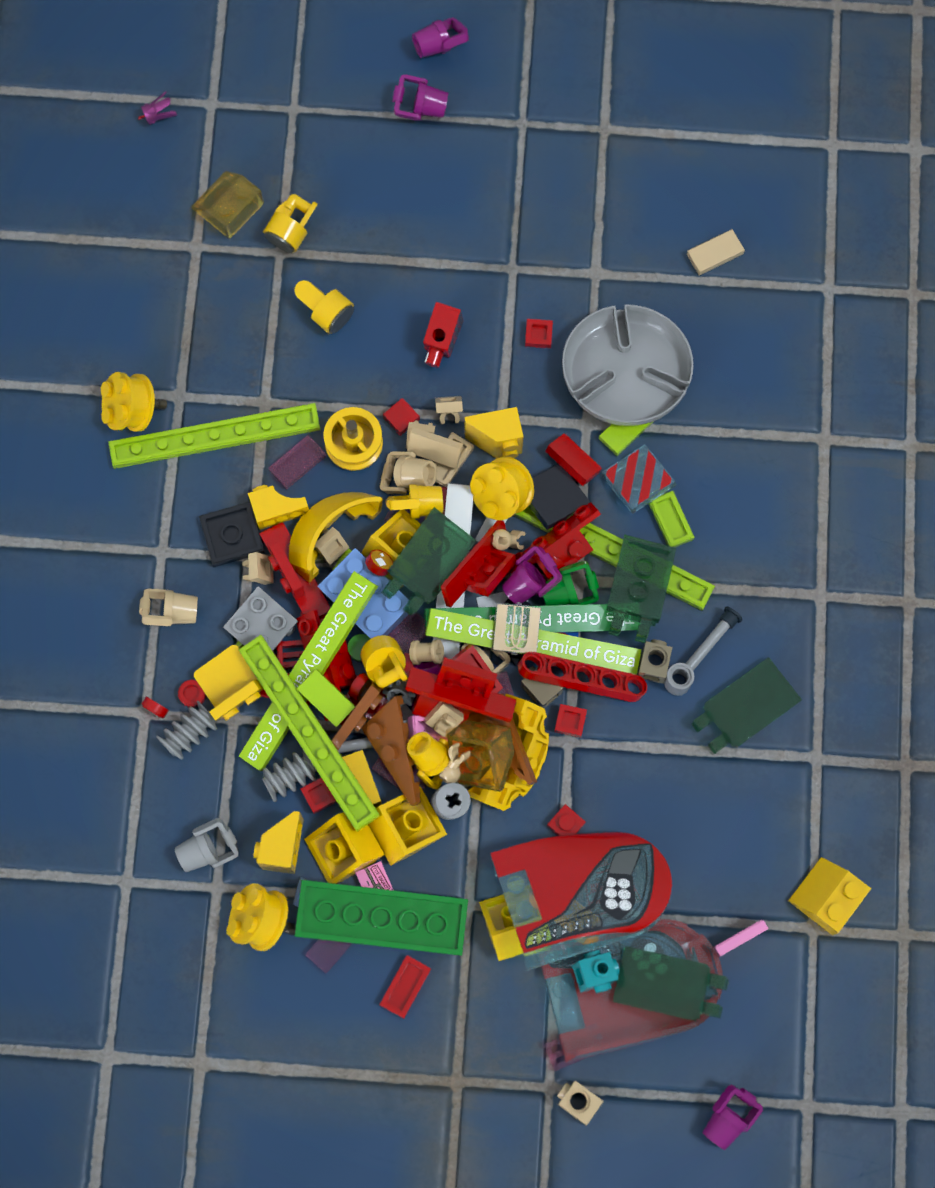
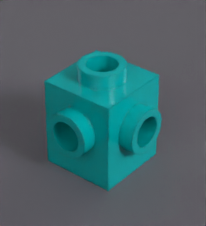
[572,950,619,993]

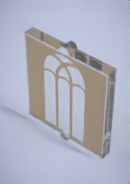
[492,602,541,655]

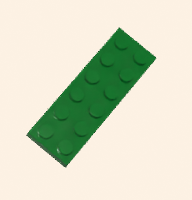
[294,880,468,956]

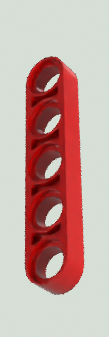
[517,652,647,702]

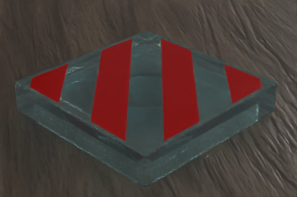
[602,445,676,514]

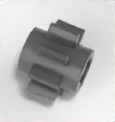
[382,676,416,707]

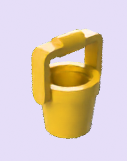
[385,484,443,519]
[407,732,451,789]

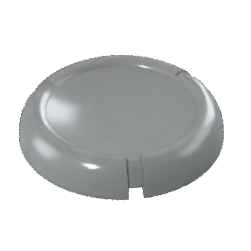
[562,305,693,426]

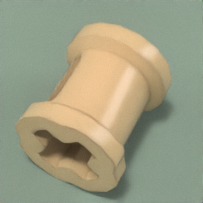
[409,639,444,665]

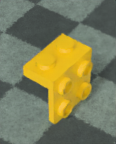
[194,645,264,721]

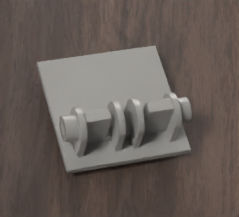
[223,586,298,651]

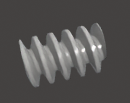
[156,700,217,760]
[262,748,317,802]
[431,783,471,820]

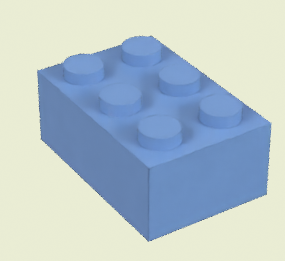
[317,548,416,638]

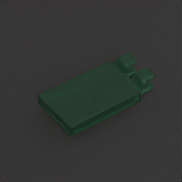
[381,507,476,616]
[606,535,676,643]
[691,657,802,754]
[613,946,729,1022]

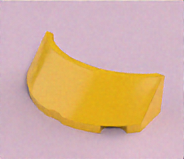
[289,492,383,583]
[467,694,549,811]

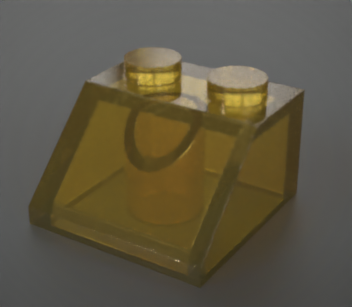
[191,171,264,239]
[447,720,515,792]

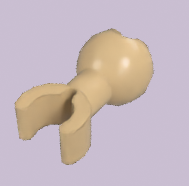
[491,529,526,550]
[439,743,471,784]

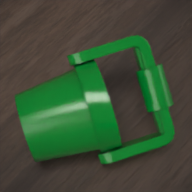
[543,561,599,606]

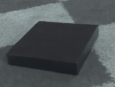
[529,464,590,530]
[199,502,265,567]

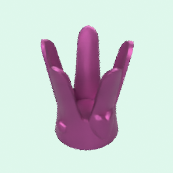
[138,91,177,125]

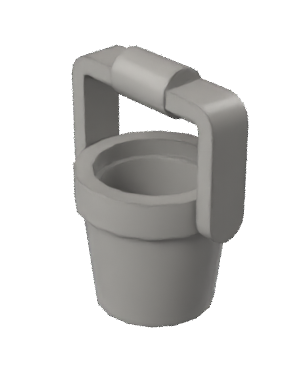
[175,818,239,872]

